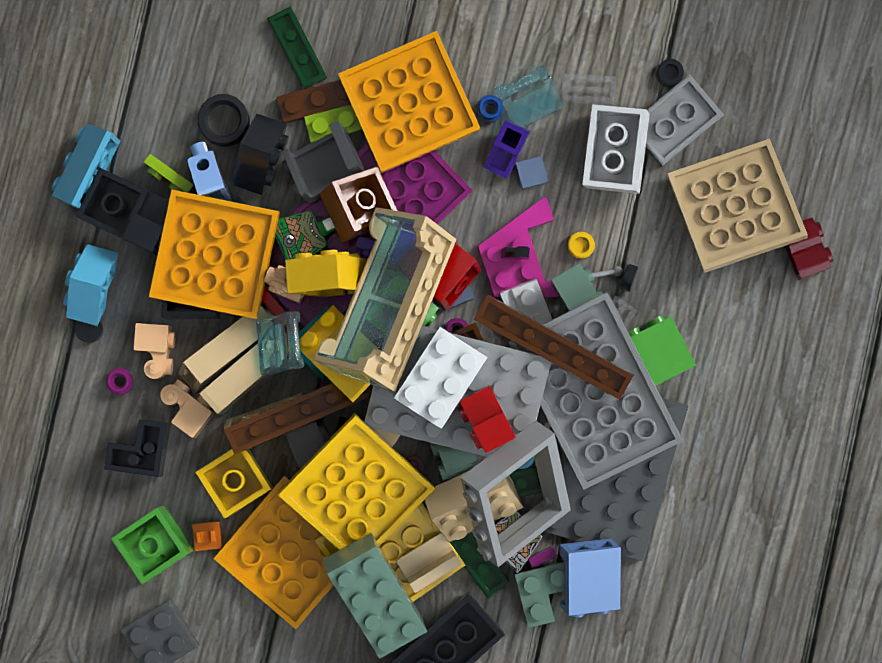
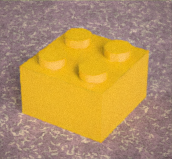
[196,449,273,519]

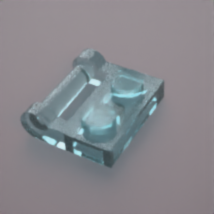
[495,65,565,127]
[256,311,304,376]

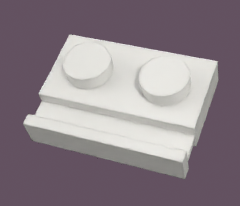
[500,278,552,324]

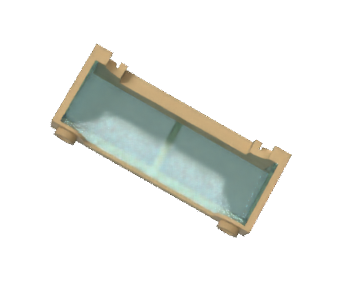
[313,207,456,392]

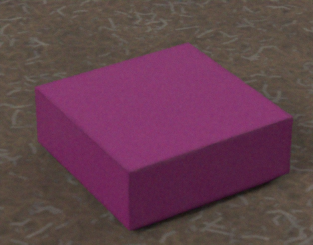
[528,546,557,568]

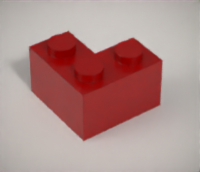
[457,385,516,453]

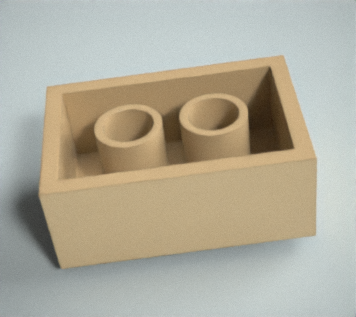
[425,470,523,542]

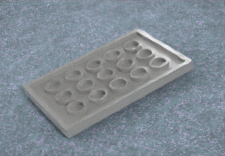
[509,292,683,490]
[364,318,551,466]

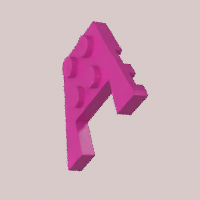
[478,197,559,298]

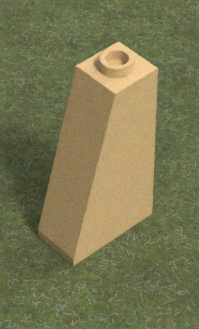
[178,305,276,394]
[199,329,294,415]

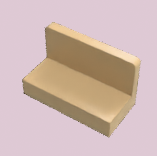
[396,532,462,593]

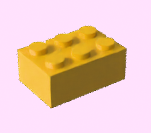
[285,250,368,297]

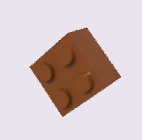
[319,167,398,242]

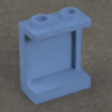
[560,538,621,617]

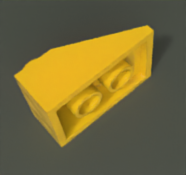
[295,305,379,402]

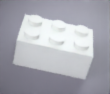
[582,104,650,194]
[394,327,487,429]

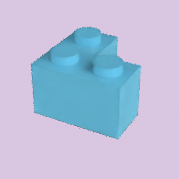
[63,244,118,326]

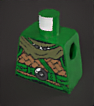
[275,211,336,260]

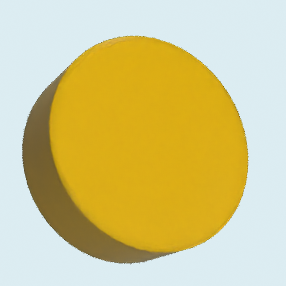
[567,232,595,259]

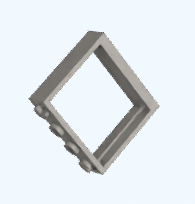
[460,421,571,567]

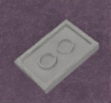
[645,74,724,167]

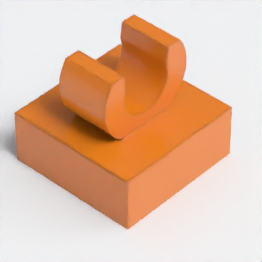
[192,521,223,551]

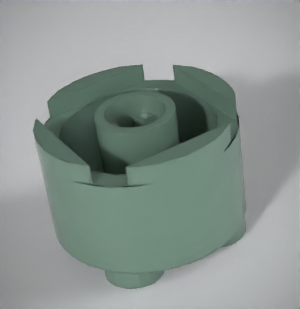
[429,442,478,482]

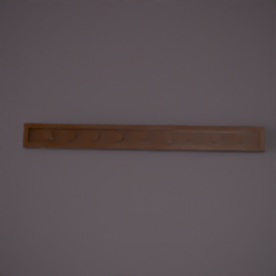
[224,322,484,455]

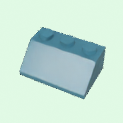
[52,123,121,209]

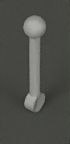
[591,266,623,278]

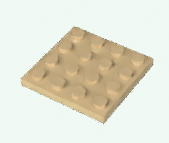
[667,139,808,273]

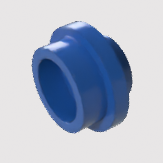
[477,95,504,122]

